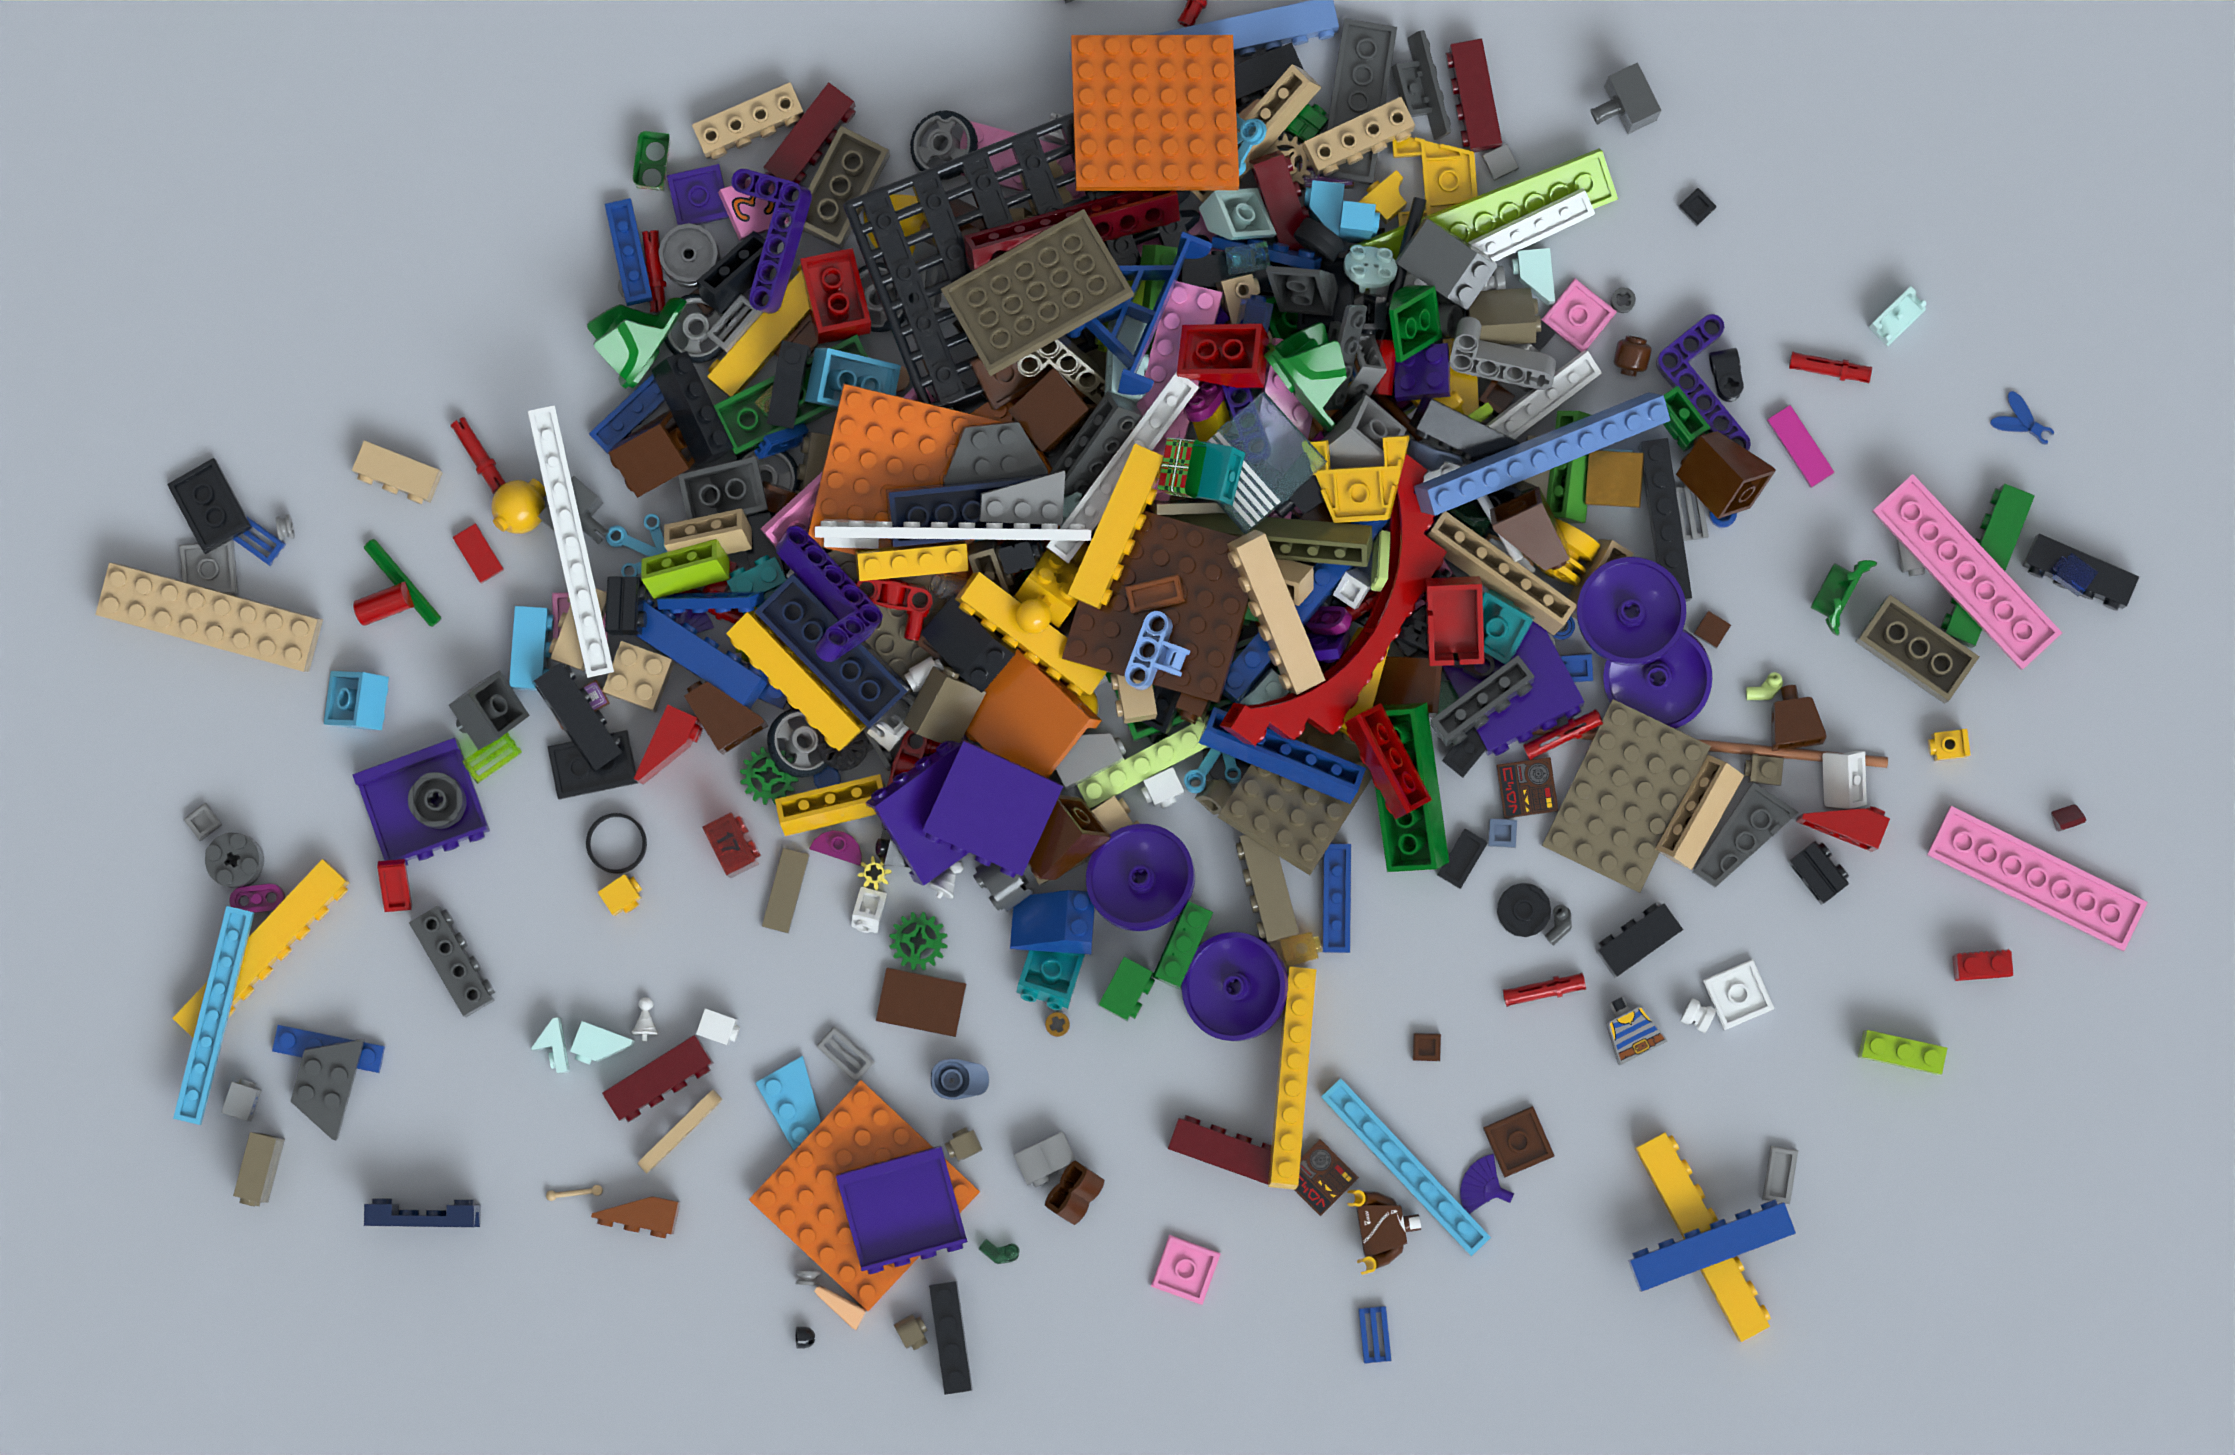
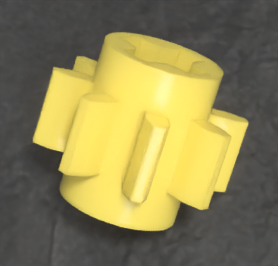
[858,856,892,891]

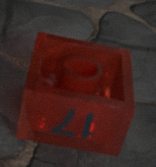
[702,812,761,878]

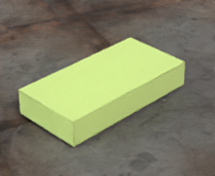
[1370,530,1391,592]

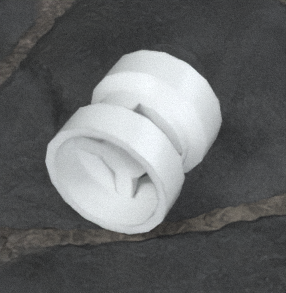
[1680,998,1717,1033]

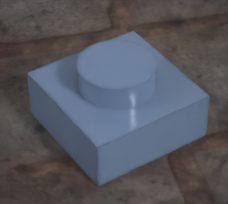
[1488,819,1517,848]

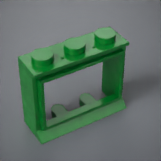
[1152,901,1213,990]

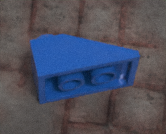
[1010,890,1095,955]

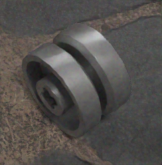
[659,223,721,288]

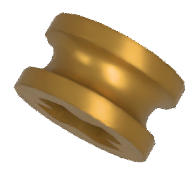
[1045,1012,1070,1037]

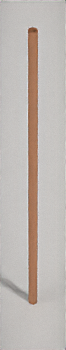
[1532,726,1888,768]

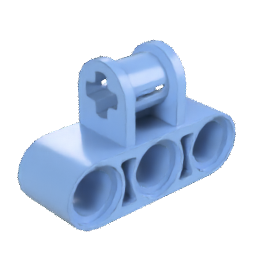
[1125,611,1190,690]

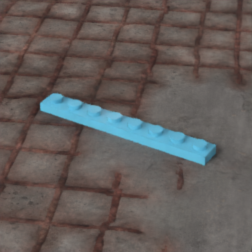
[173,906,254,1125]
[1321,1078,1491,1256]

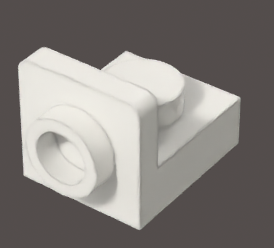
[851,887,887,933]

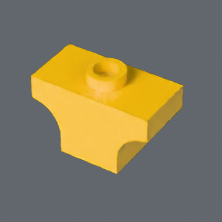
[1359,170,1407,225]

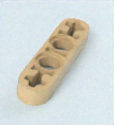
[637,1089,723,1174]

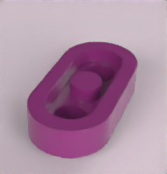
[1185,382,1226,422]
[1306,606,1352,635]
[229,884,285,913]

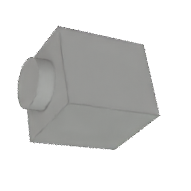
[221,1078,262,1121]

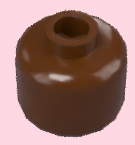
[1613,335,1652,377]

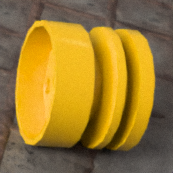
[1530,518,1601,586]

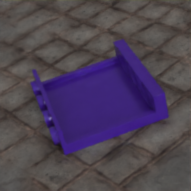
[1442,621,1585,756]
[352,738,490,866]
[865,740,970,886]
[922,740,1063,878]
[836,1146,968,1274]

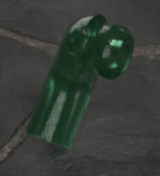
[978,1239,1020,1264]

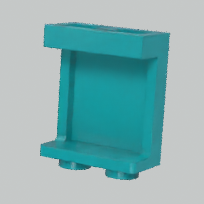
[1179,438,1245,506]

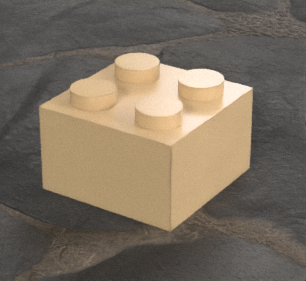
[602,641,675,713]

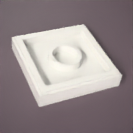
[1702,959,1774,1030]

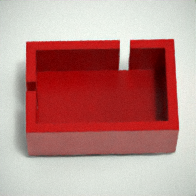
[1425,576,1484,666]

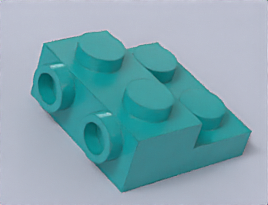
[727,555,787,615]
[1482,589,1535,664]
[1016,950,1085,1010]

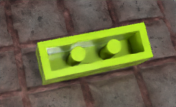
[641,539,729,599]
[1858,1030,1948,1075]

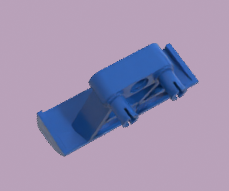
[1066,232,1213,395]

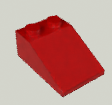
[800,248,871,344]
[1177,324,1269,388]
[633,704,703,785]
[1796,806,1890,852]

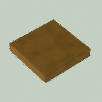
[1585,451,1644,508]

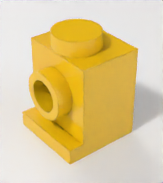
[1928,729,1971,761]

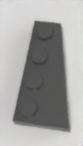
[1692,782,1799,887]

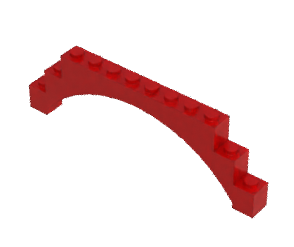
[1219,454,1447,746]

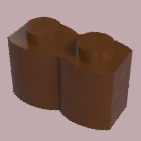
[1044,1160,1105,1225]

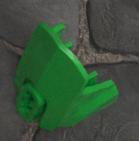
[587,297,687,389]
[1263,322,1347,432]

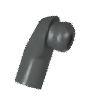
[1545,905,1572,946]

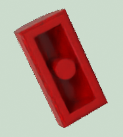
[1372,339,1396,396]
[353,582,415,626]

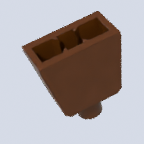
[1771,685,1827,751]

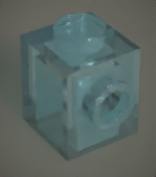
[1225,241,1271,275]

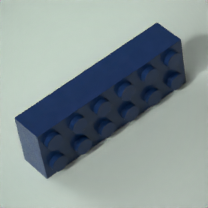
[886,474,1049,547]
[754,573,911,729]

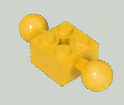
[1014,541,1089,634]

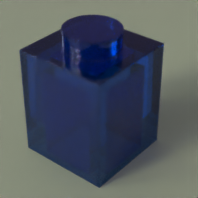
[1236,294,1274,334]
[2052,553,2098,597]

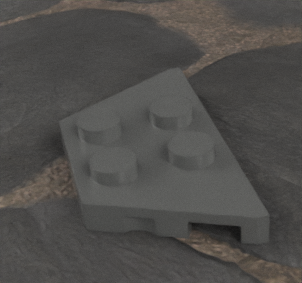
[943,421,1048,484]
[290,1039,365,1141]

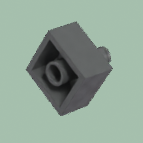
[1590,62,1661,134]
[538,475,609,544]
[449,671,530,750]

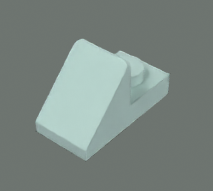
[531,1017,570,1073]

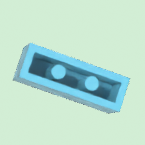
[1339,201,1380,243]
[509,606,554,691]

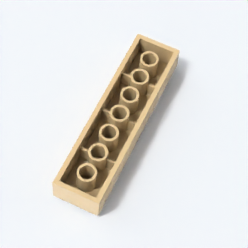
[95,563,323,672]

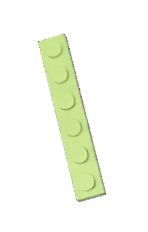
[1077,715,1209,809]

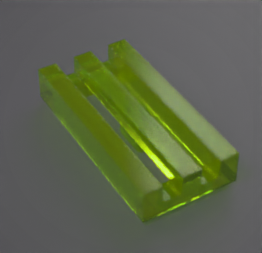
[462,732,522,784]

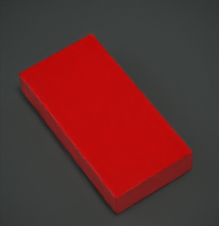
[453,523,504,584]
[377,859,412,912]

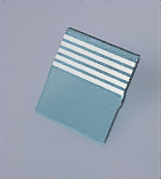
[1207,392,1327,534]

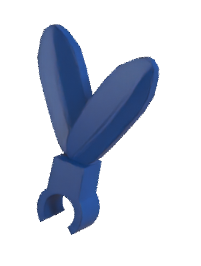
[1990,391,2054,445]

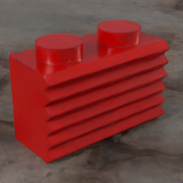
[1952,949,2013,981]

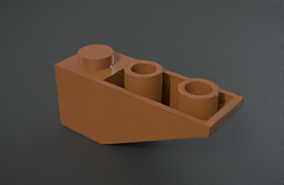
[591,1196,680,1238]

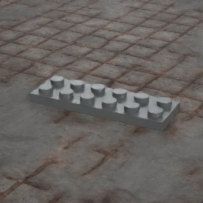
[1319,18,1397,185]

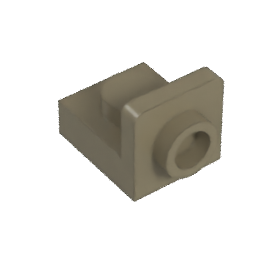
[1744,754,1784,786]

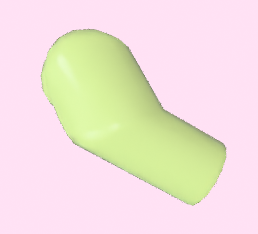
[1746,672,1783,700]

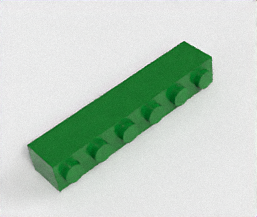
[1940,484,2035,648]

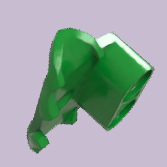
[1811,560,1877,636]

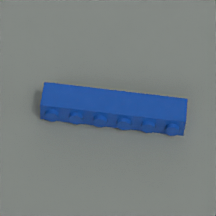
[635,598,767,709]
[1198,707,1366,804]
[1628,1199,1796,1292]

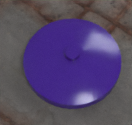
[1577,557,1687,666]
[1603,629,1713,729]
[1086,824,1195,931]
[1182,932,1288,1041]

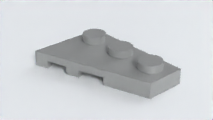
[979,470,1065,525]

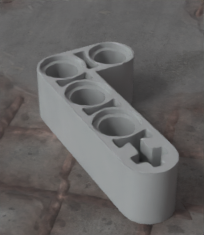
[1449,317,1556,390]

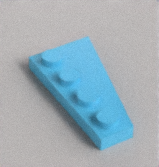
[756,1056,821,1150]

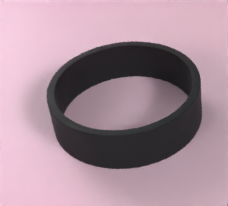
[586,813,647,873]

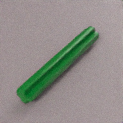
[364,539,441,627]

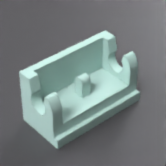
[1869,286,1927,347]

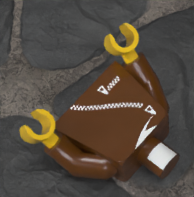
[1347,1190,1421,1275]

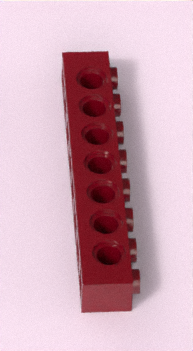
[964,191,1180,271]

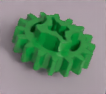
[740,747,799,805]
[889,912,948,971]

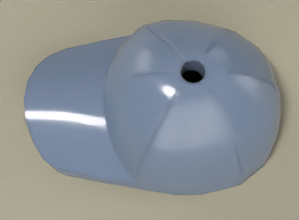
[1407,439,1463,472]
[931,1059,989,1100]

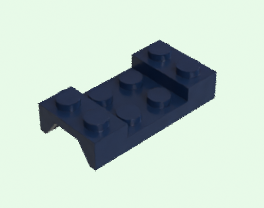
[364,1198,481,1227]

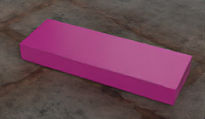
[1767,405,1835,488]

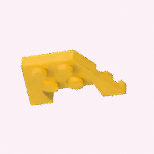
[1392,137,1478,227]
[1302,435,1409,523]

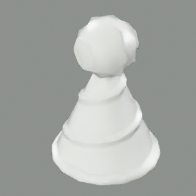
[930,860,964,899]
[631,997,658,1041]

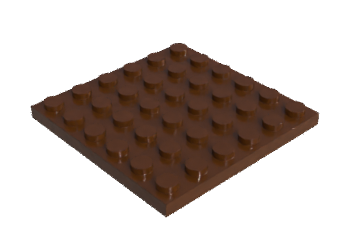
[1062,511,1250,704]

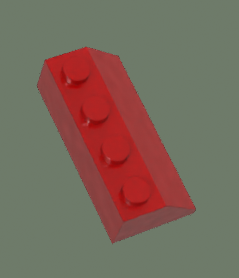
[1344,703,1432,819]

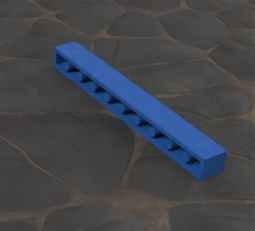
[1222,519,1390,703]

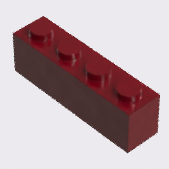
[1445,38,1502,153]
[763,82,856,185]
[1249,150,1316,256]
[602,1035,714,1122]
[1168,1115,1272,1185]

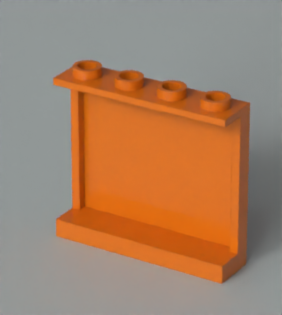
[965,649,1102,778]

